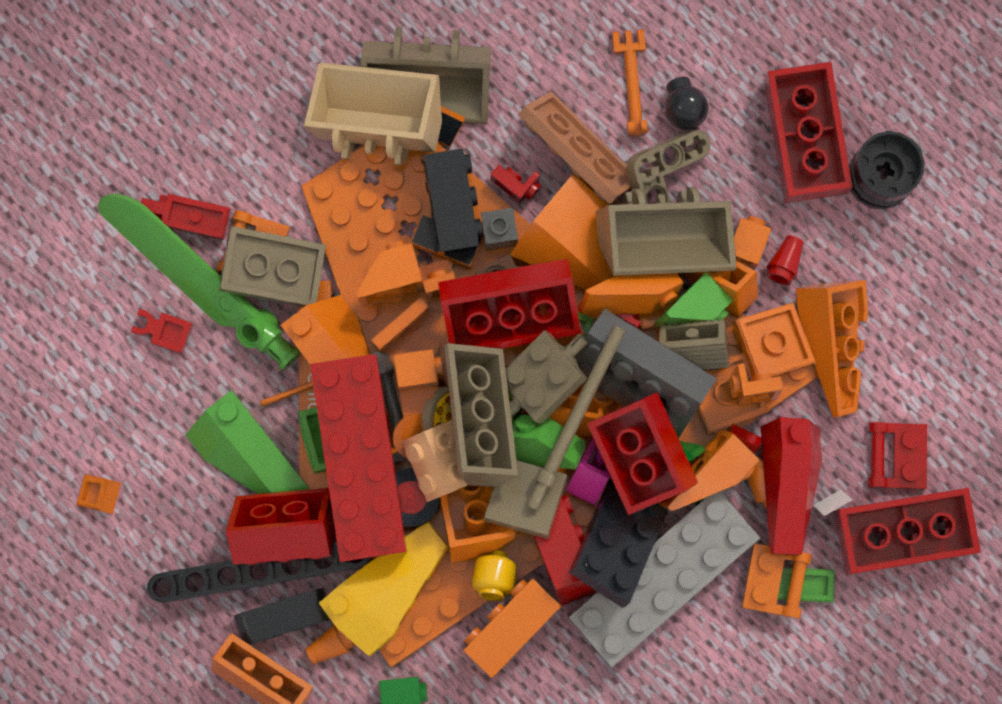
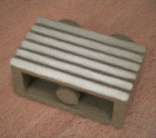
[659,319,729,371]

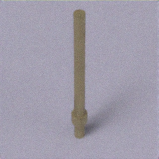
[526,325,626,511]

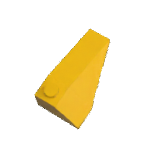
[319,522,449,657]

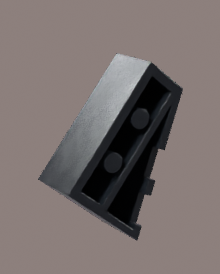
[420,149,483,252]

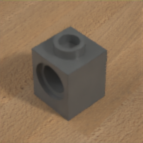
[481,208,518,251]

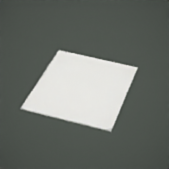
[813,490,852,516]

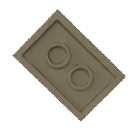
[219,226,326,307]

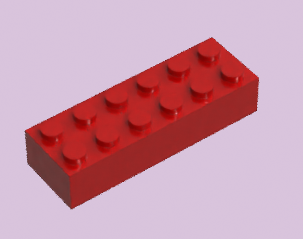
[310,354,408,562]

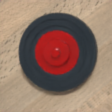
[396,468,440,527]

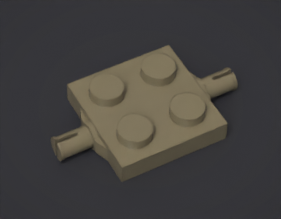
[505,330,588,424]

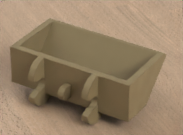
[361,27,491,124]
[595,187,736,276]

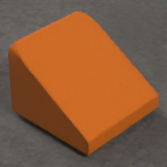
[76,474,121,514]

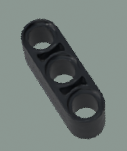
[234,588,331,645]

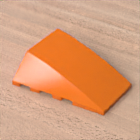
[510,173,620,290]

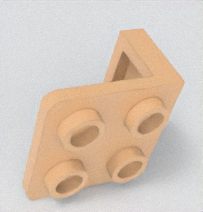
[402,420,468,502]

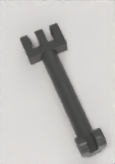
[372,352,408,463]

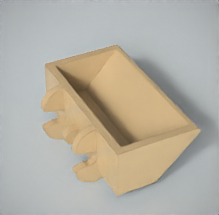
[304,63,442,165]

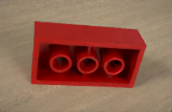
[764,62,853,204]
[438,258,581,349]
[834,488,981,575]

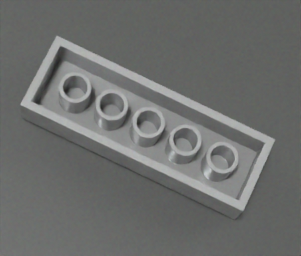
[568,492,760,668]

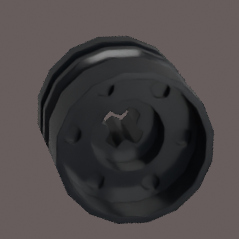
[849,131,925,210]

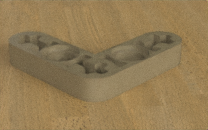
[626,130,710,204]

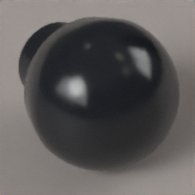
[665,77,709,130]

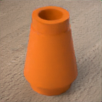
[306,625,356,664]

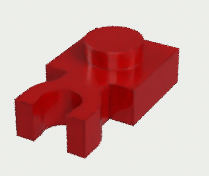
[131,309,193,355]

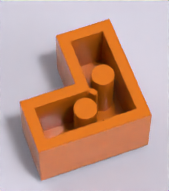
[393,349,444,417]

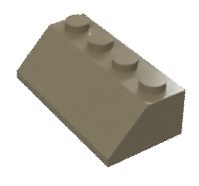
[444,343,518,487]

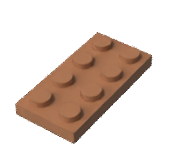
[518,92,632,204]

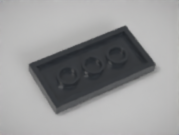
[569,476,668,608]

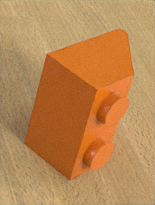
[356,241,424,307]

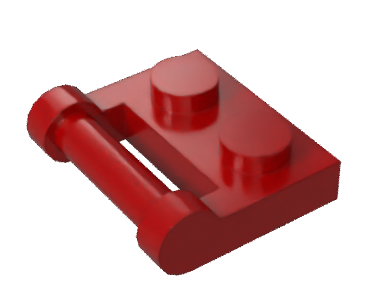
[868,422,927,489]

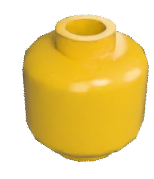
[471,550,517,601]

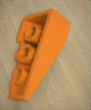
[281,295,389,414]
[440,485,515,563]

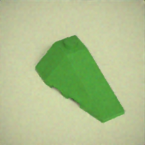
[185,390,310,494]

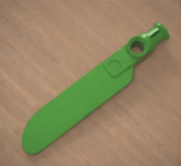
[98,193,301,372]

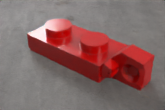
[141,194,231,241]

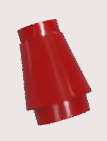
[767,235,804,285]

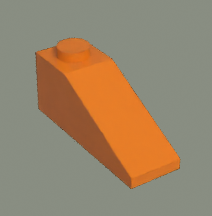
[681,261,758,317]
[577,273,684,314]
[659,429,759,511]

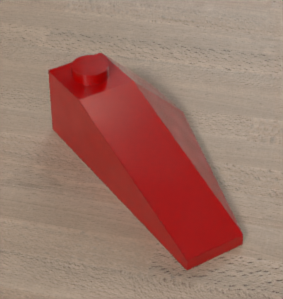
[760,417,822,556]

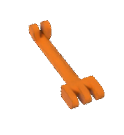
[612,29,648,137]

